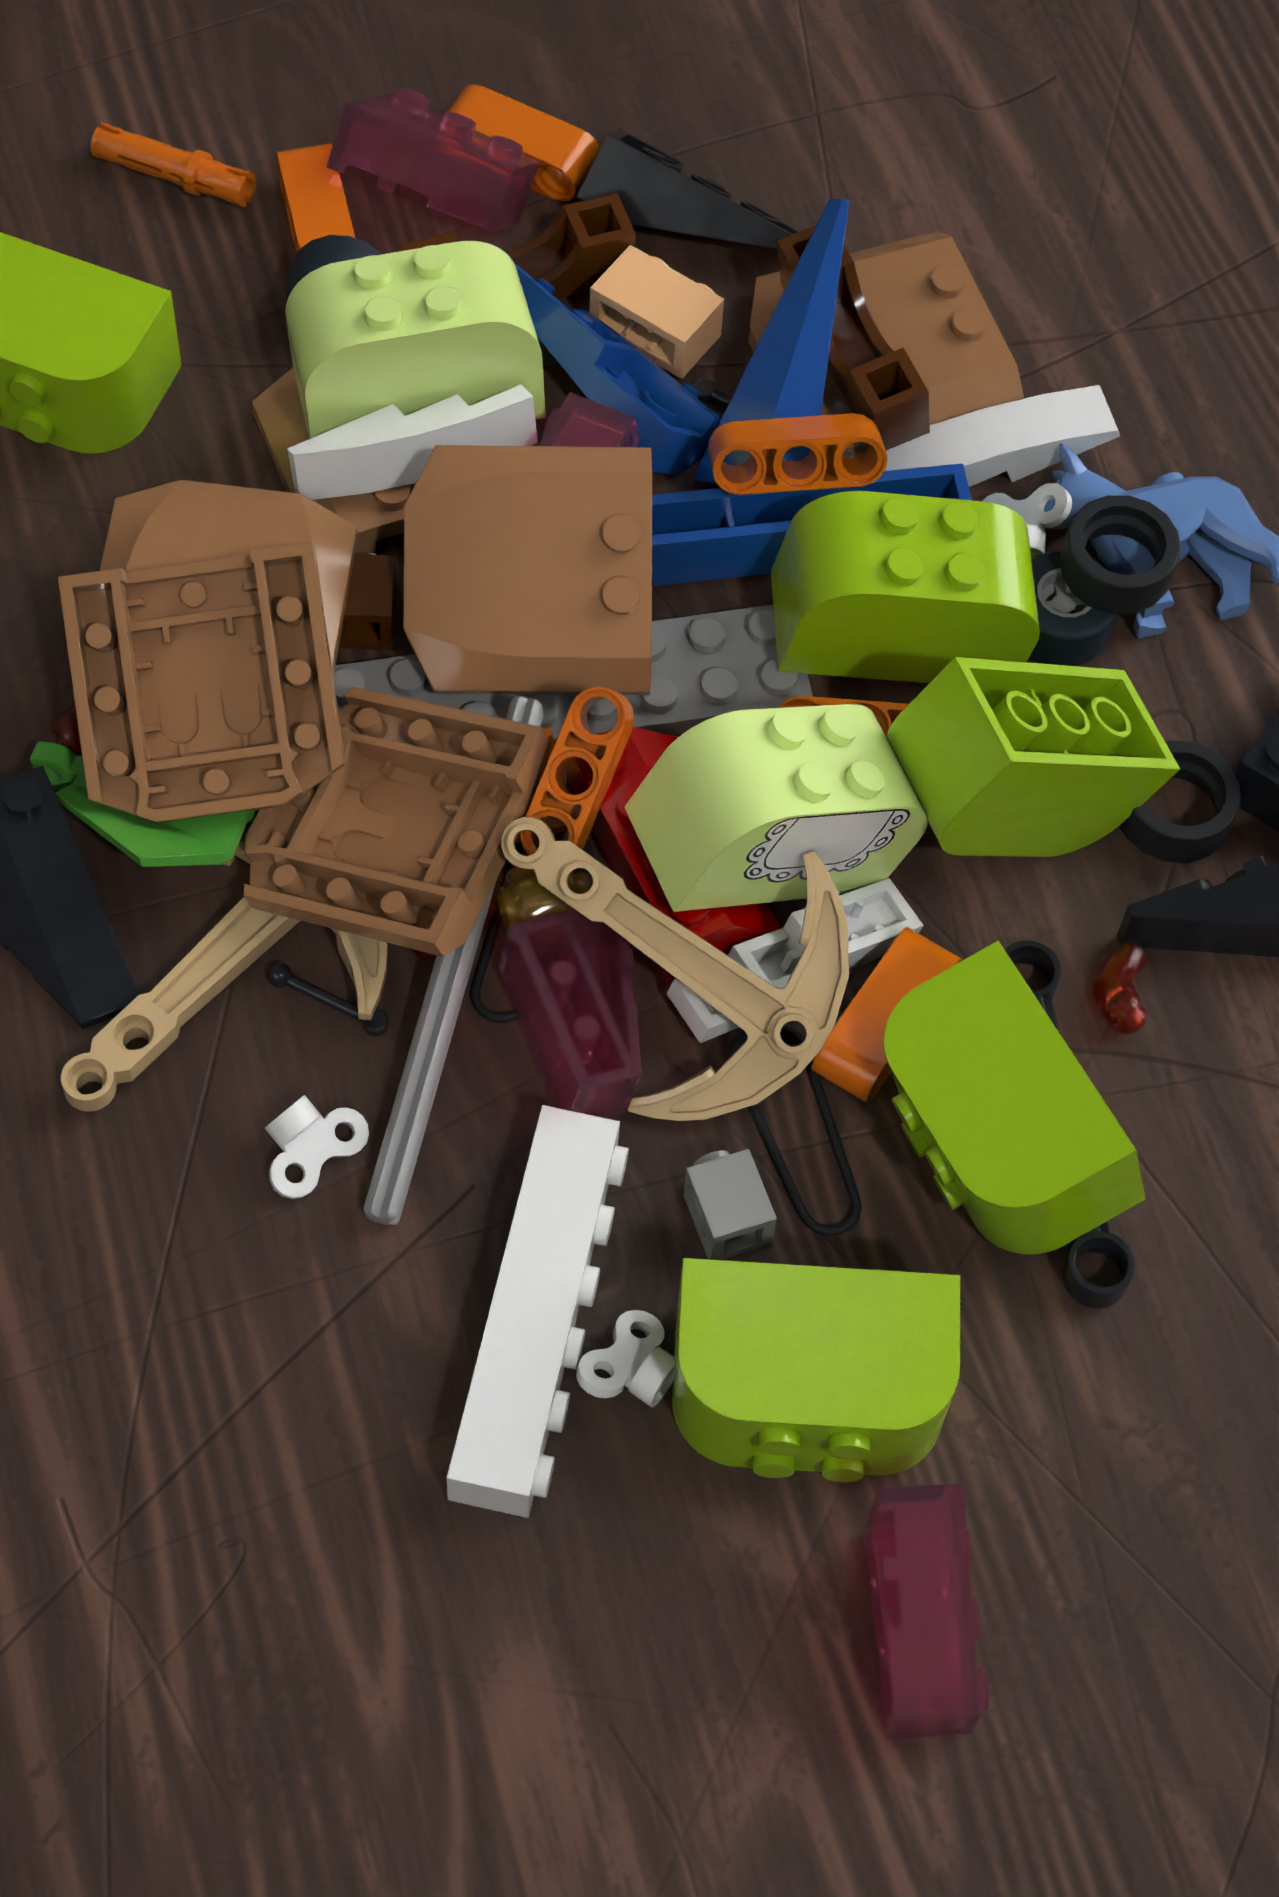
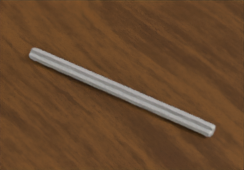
[364,696,543,1225]

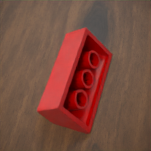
[566,727,782,984]

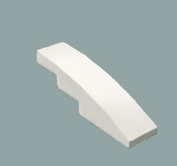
[287,384,538,500]
[885,385,1120,487]
[667,878,924,1043]

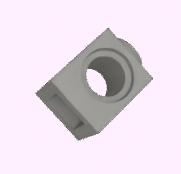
[683,1149,777,1260]

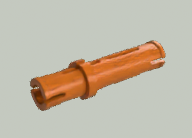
[90,122,256,207]

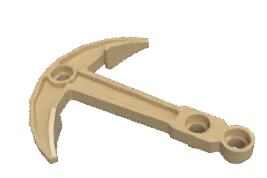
[501,817,849,1121]
[61,822,388,1112]

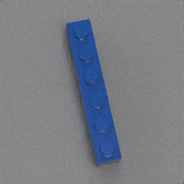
[652,463,972,586]

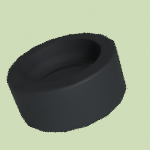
[1060,495,1181,614]
[1121,740,1241,863]

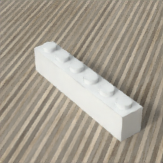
[447,1105,629,1518]

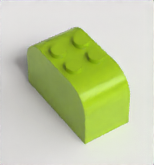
[0,232,182,454]
[771,491,1040,683]
[887,657,1180,857]
[884,940,1146,1254]
[672,1258,960,1482]

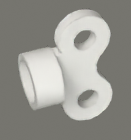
[982,483,1072,559]
[264,1095,369,1199]
[576,1310,675,1408]

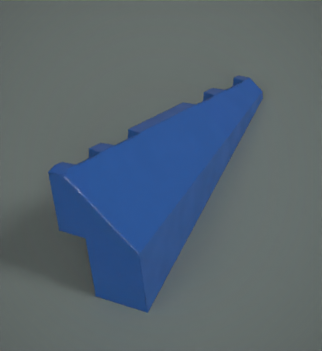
[694,199,850,484]
[503,250,724,476]

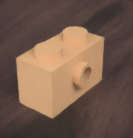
[589,245,724,379]

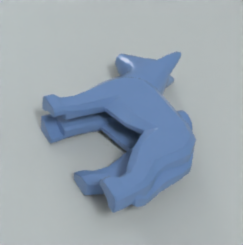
[1044,443,1279,638]

